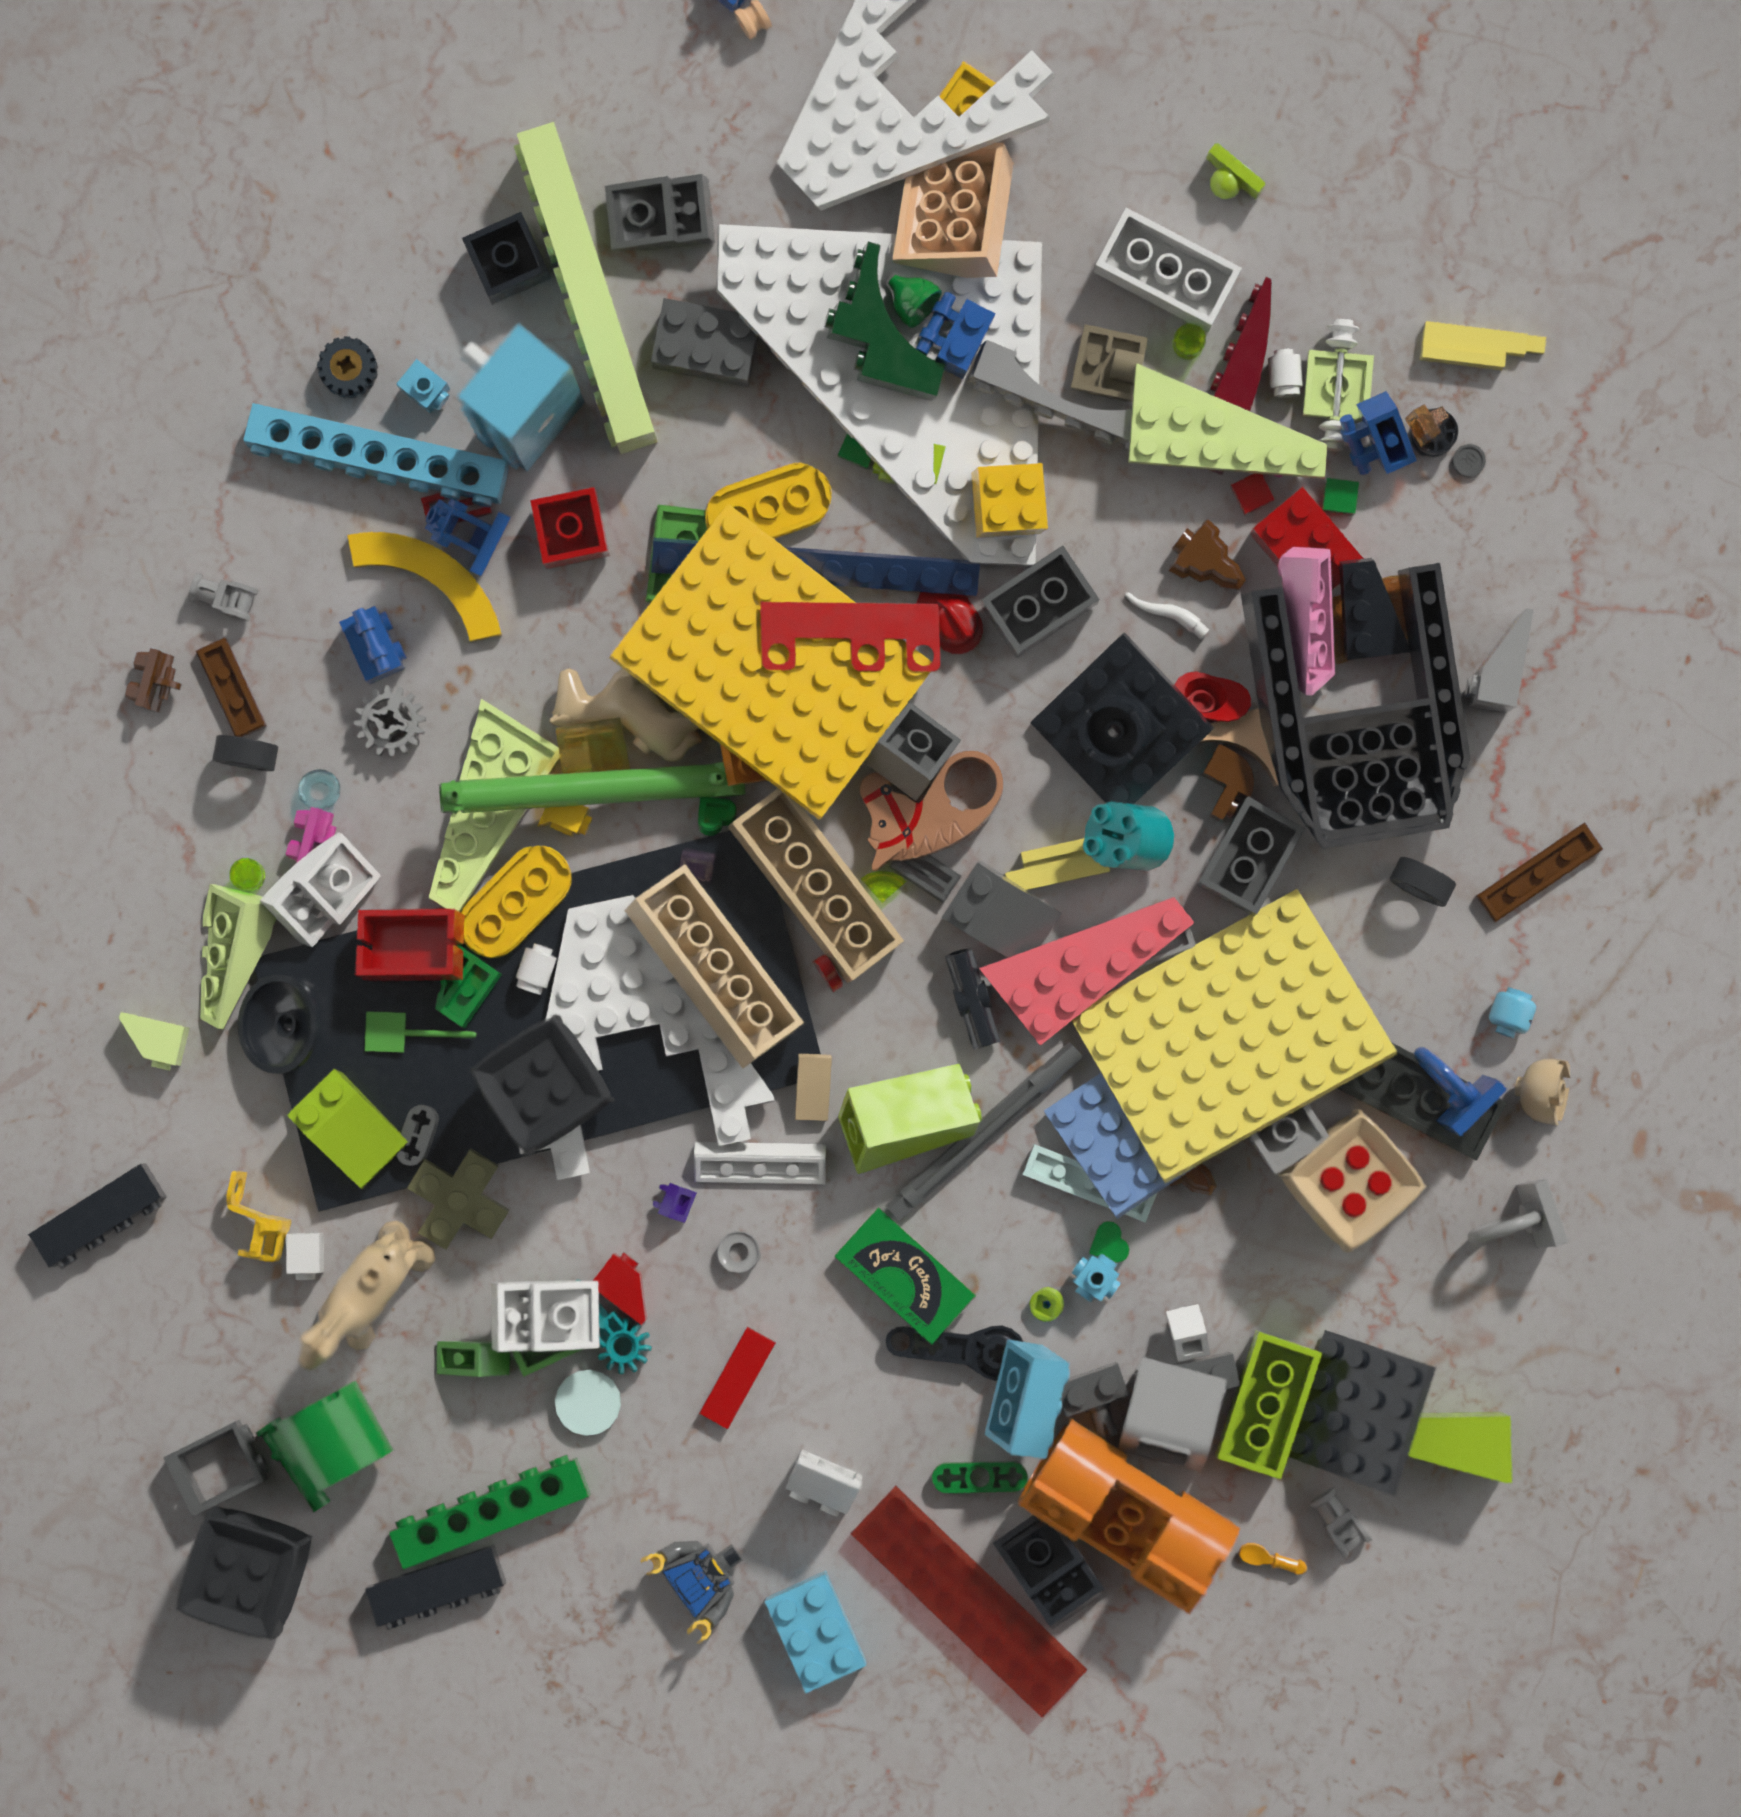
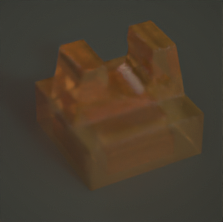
[1404,404,1449,446]

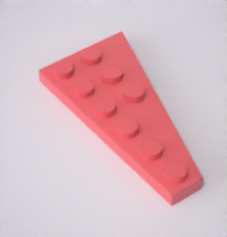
[979,897,1195,1046]

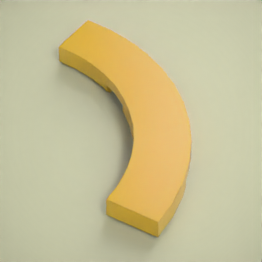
[347,532,502,642]

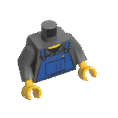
[640,1541,743,1644]

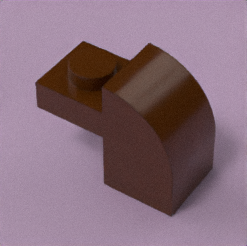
[1202,744,1254,822]

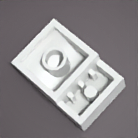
[260,832,381,947]
[491,1281,599,1352]

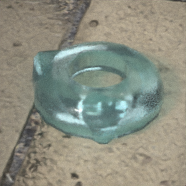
[298,769,341,810]

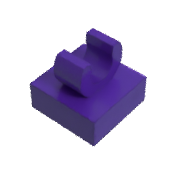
[653,1183,697,1223]

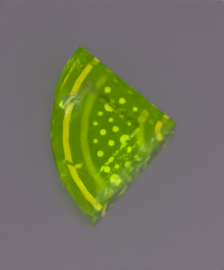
[861,871,907,903]

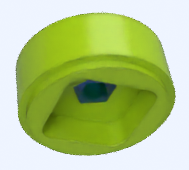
[1029,1287,1064,1322]

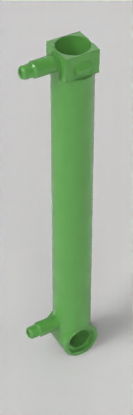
[439,762,746,814]

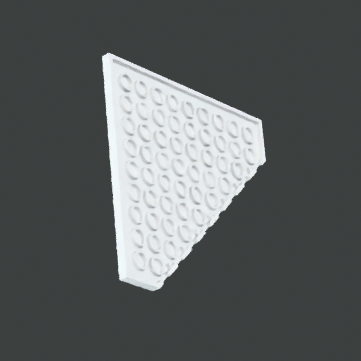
[716,224,1042,567]

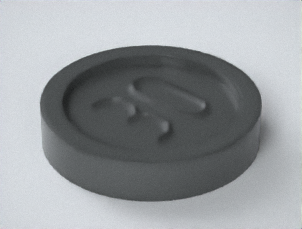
[1453,444,1486,477]

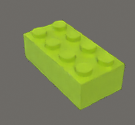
[1214,1330,1322,1480]

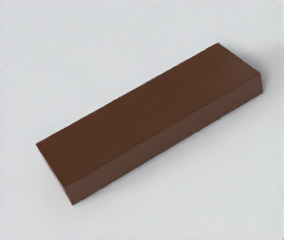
[196,637,267,738]

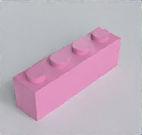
[1278,547,1335,695]

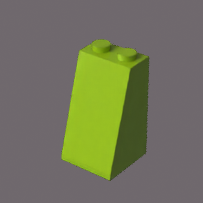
[838,1063,982,1174]
[1408,1412,1512,1483]

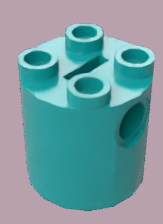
[1083,802,1174,871]

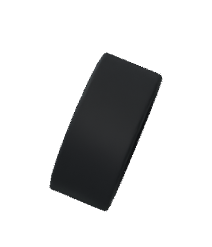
[212,735,278,772]
[1390,856,1456,907]

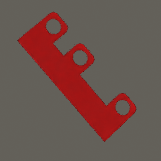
[760,602,940,672]

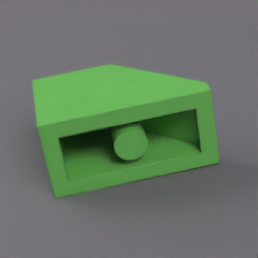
[437,1341,510,1377]

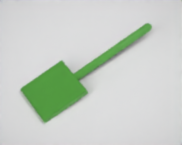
[365,1012,476,1052]

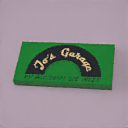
[834,1207,976,1345]

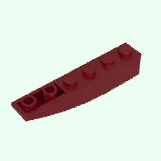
[1208,277,1272,475]

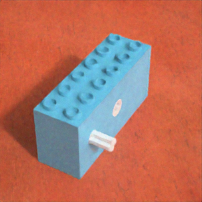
[458,324,585,471]

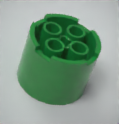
[268,1381,394,1500]

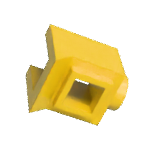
[537,805,593,838]

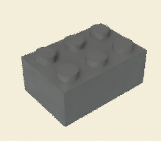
[651,298,759,387]
[980,545,1100,658]
[1196,796,1305,916]

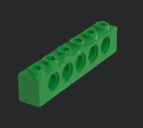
[389,1455,591,1570]

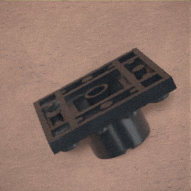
[1030,632,1215,804]

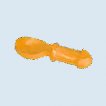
[1239,1543,1307,1575]

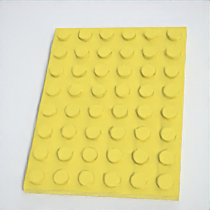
[1071,889,1397,1183]

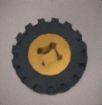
[317,336,378,398]

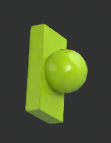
[1206,143,1266,200]

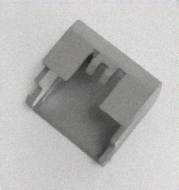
[1118,1357,1226,1473]

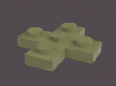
[407,1148,509,1250]

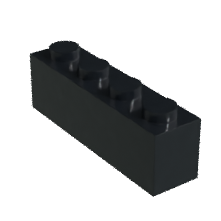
[28,1163,167,1269]
[365,1545,506,1630]

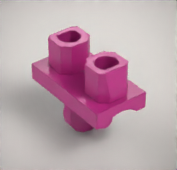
[286,807,337,862]

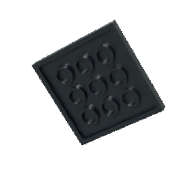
[1288,1330,1436,1496]

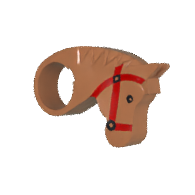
[860,751,1004,871]

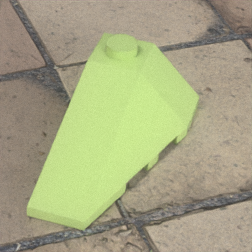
[200,884,276,1029]

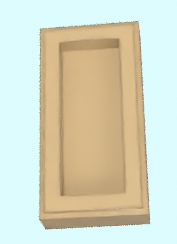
[795,1054,832,1121]

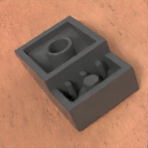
[605,174,715,251]

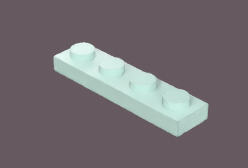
[1022,1144,1157,1223]

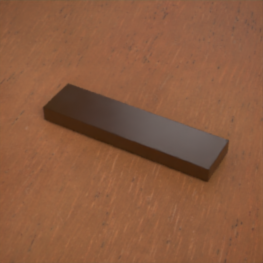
[1476,822,1603,923]

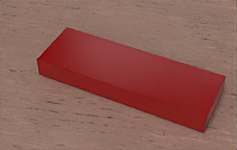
[699,1326,776,1429]

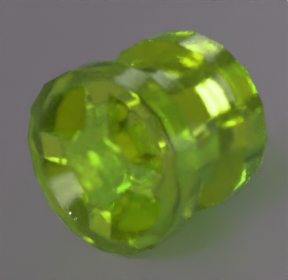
[1172,323,1206,360]
[229,858,266,892]

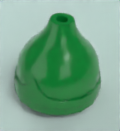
[888,275,942,328]

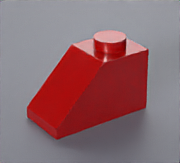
[593,1252,647,1325]

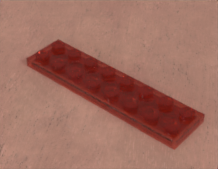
[850,1485,1088,1718]

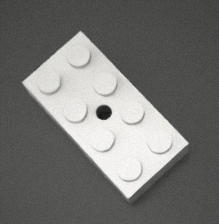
[1094,208,1242,333]

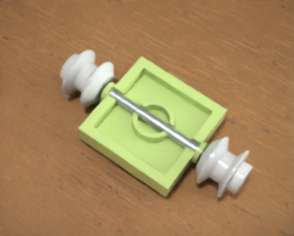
[1302,319,1374,451]

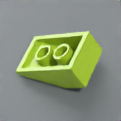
[287,1069,408,1188]

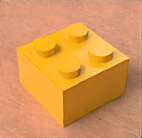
[971,463,1048,538]

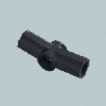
[945,948,1000,1050]

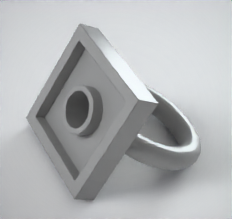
[1467,1179,1568,1248]

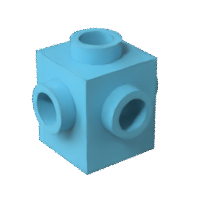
[1071,1254,1121,1302]

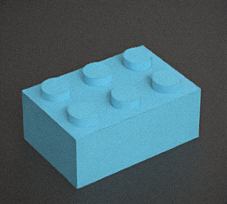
[984,1340,1070,1459]
[765,1570,867,1693]

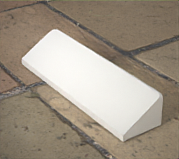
[694,1142,826,1185]

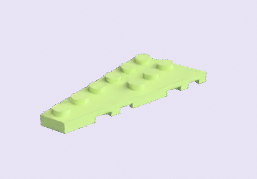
[1128,363,1327,479]
[429,699,564,912]

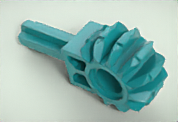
[575,1279,652,1375]

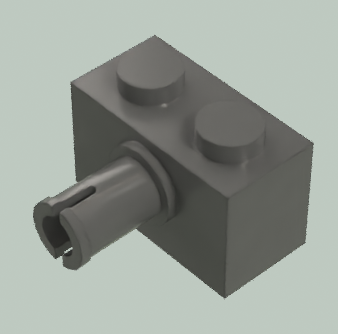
[1061,1362,1129,1439]

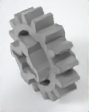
[354,685,426,757]

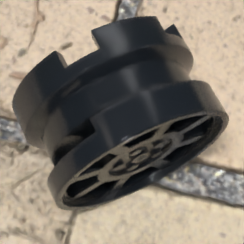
[1409,408,1459,458]

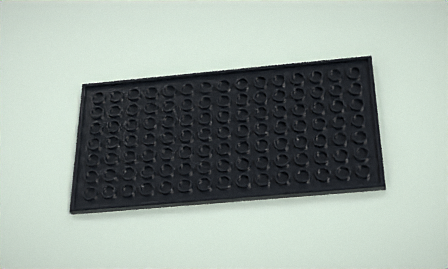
[255,830,821,1212]

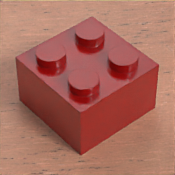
[530,487,610,569]

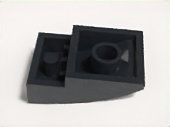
[993,1515,1106,1630]

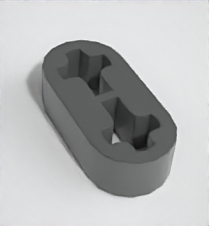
[396,1105,439,1166]

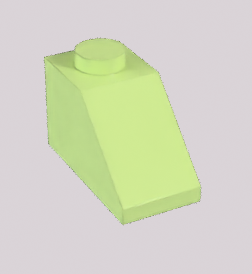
[119,1012,190,1071]

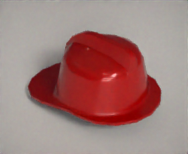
[916,592,983,654]
[1174,671,1251,723]

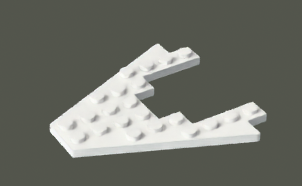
[777,0,1055,211]
[520,895,775,1180]

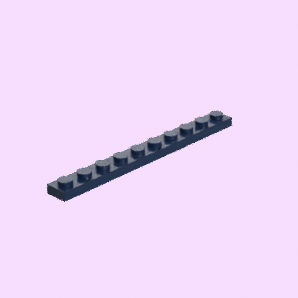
[651,538,980,596]

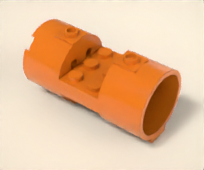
[1017,1418,1240,1614]

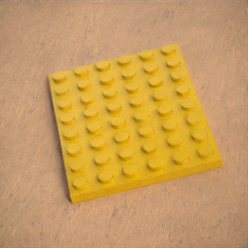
[609,504,932,820]

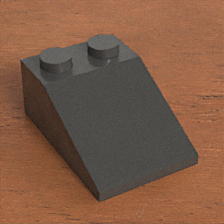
[942,860,1062,957]

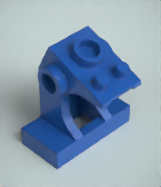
[425,498,511,576]

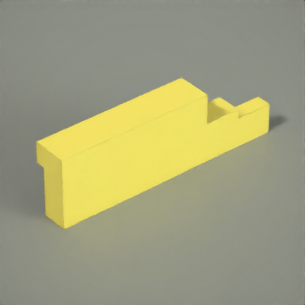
[1420,321,1546,371]
[1005,838,1110,890]

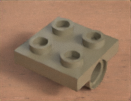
[1070,324,1148,403]

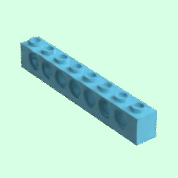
[243,403,510,507]

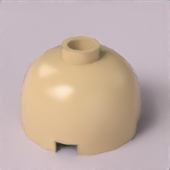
[1515,1059,1570,1126]

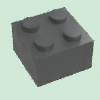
[864,702,961,801]

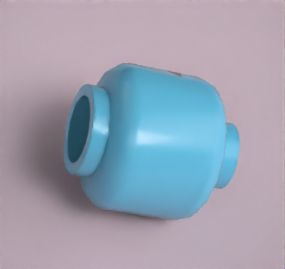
[1489,987,1536,1038]

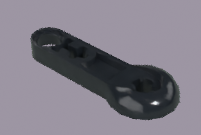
[885,1325,1023,1381]

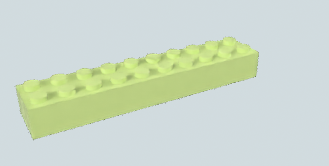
[513,122,658,454]

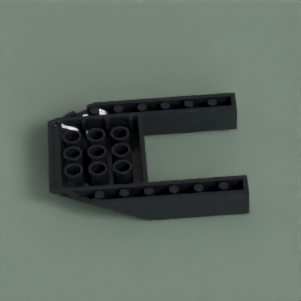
[1241,563,1470,849]

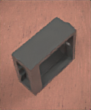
[163,1420,269,1517]

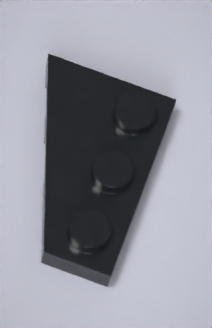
[1339,558,1411,660]

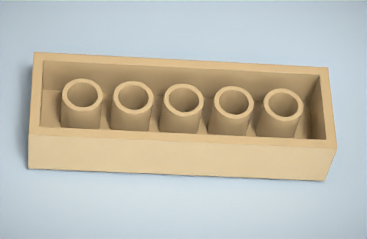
[728,788,904,984]
[624,865,804,1069]

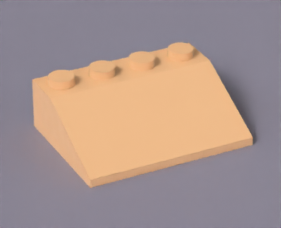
[892,142,1014,278]

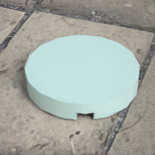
[555,1369,621,1436]

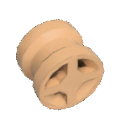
[734,0,772,40]

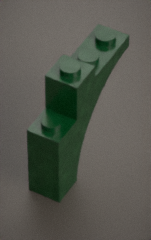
[824,241,945,401]

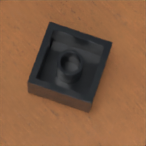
[462,212,551,305]

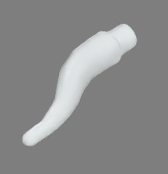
[1125,593,1209,639]

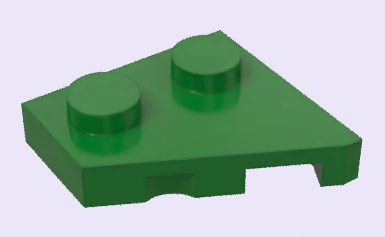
[435,944,502,1029]

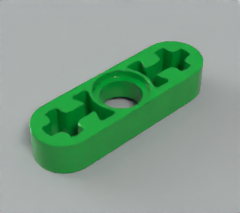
[932,1461,1028,1493]

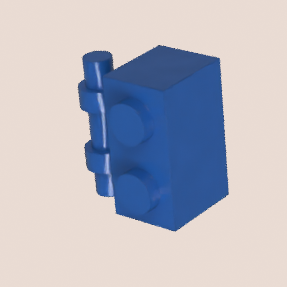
[916,292,996,379]
[1340,391,1417,475]
[339,606,407,685]

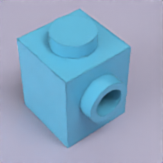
[396,359,450,413]

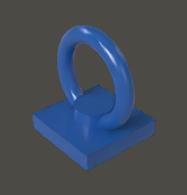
[1414,1047,1508,1136]

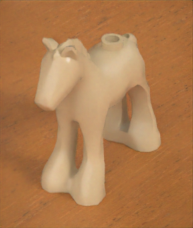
[549,668,702,762]
[298,1220,435,1370]

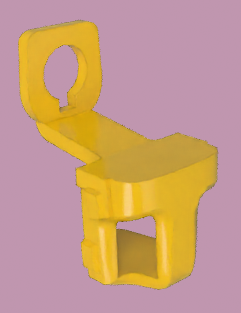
[226,1171,292,1262]

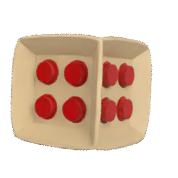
[1278,1109,1426,1253]

